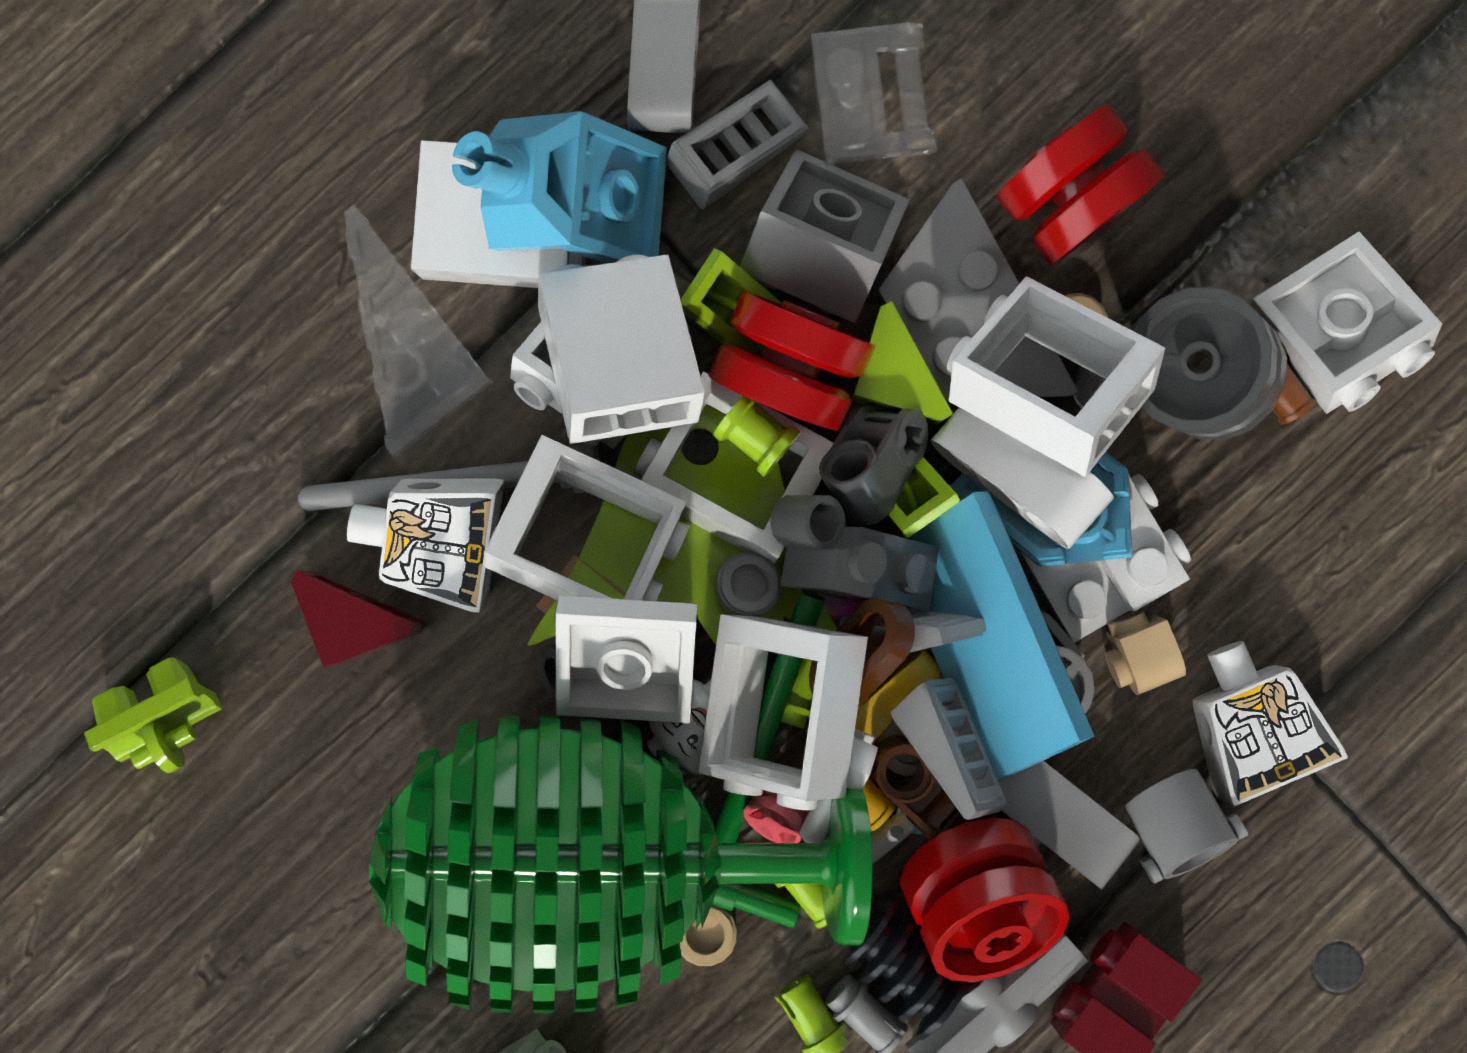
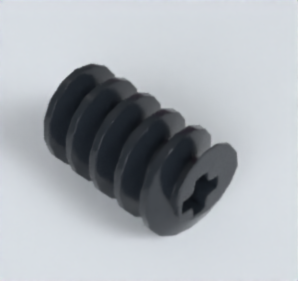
[828,893,968,1040]

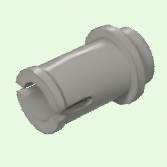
[825,974,908,1053]

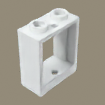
[947,276,1165,477]
[634,371,833,564]
[483,435,690,601]
[698,614,868,810]

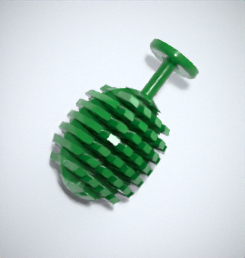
[369,716,872,1013]

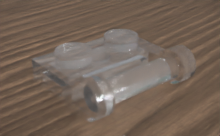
[810,22,938,165]

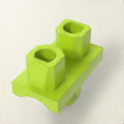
[84,657,222,773]

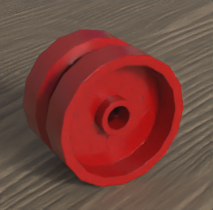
[995,103,1166,266]
[708,290,876,431]
[900,818,1070,982]

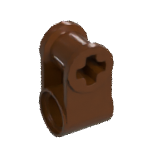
[871,735,973,840]

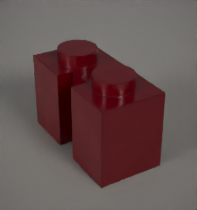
[1050,921,1202,1053]

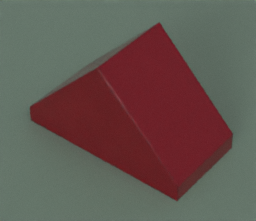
[291,571,426,668]

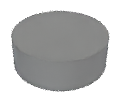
[714,552,781,617]

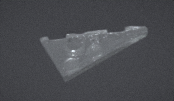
[344,205,493,457]

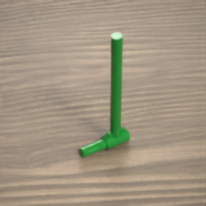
[712,591,825,928]

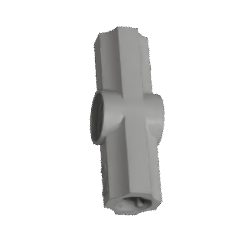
[906,934,1088,1053]

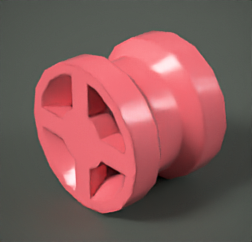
[743,790,810,843]

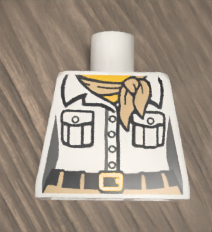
[347,478,505,613]
[1193,641,1348,806]

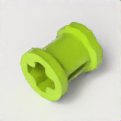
[713,396,801,477]

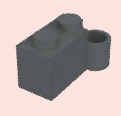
[771,495,939,611]

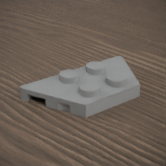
[877,178,1078,403]

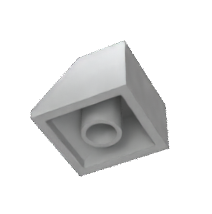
[740,149,910,323]

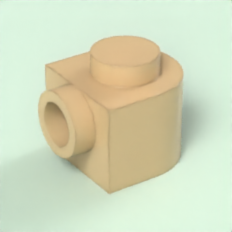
[1104,610,1186,695]

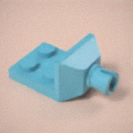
[452,111,667,263]

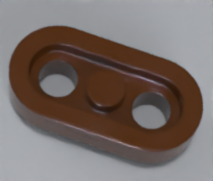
[809,598,915,707]

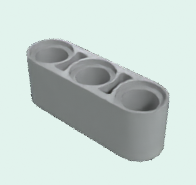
[627,0,701,134]
[998,761,1141,889]

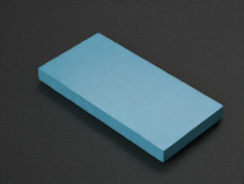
[908,490,1094,781]

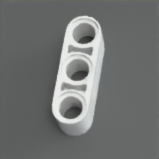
[930,407,1114,549]

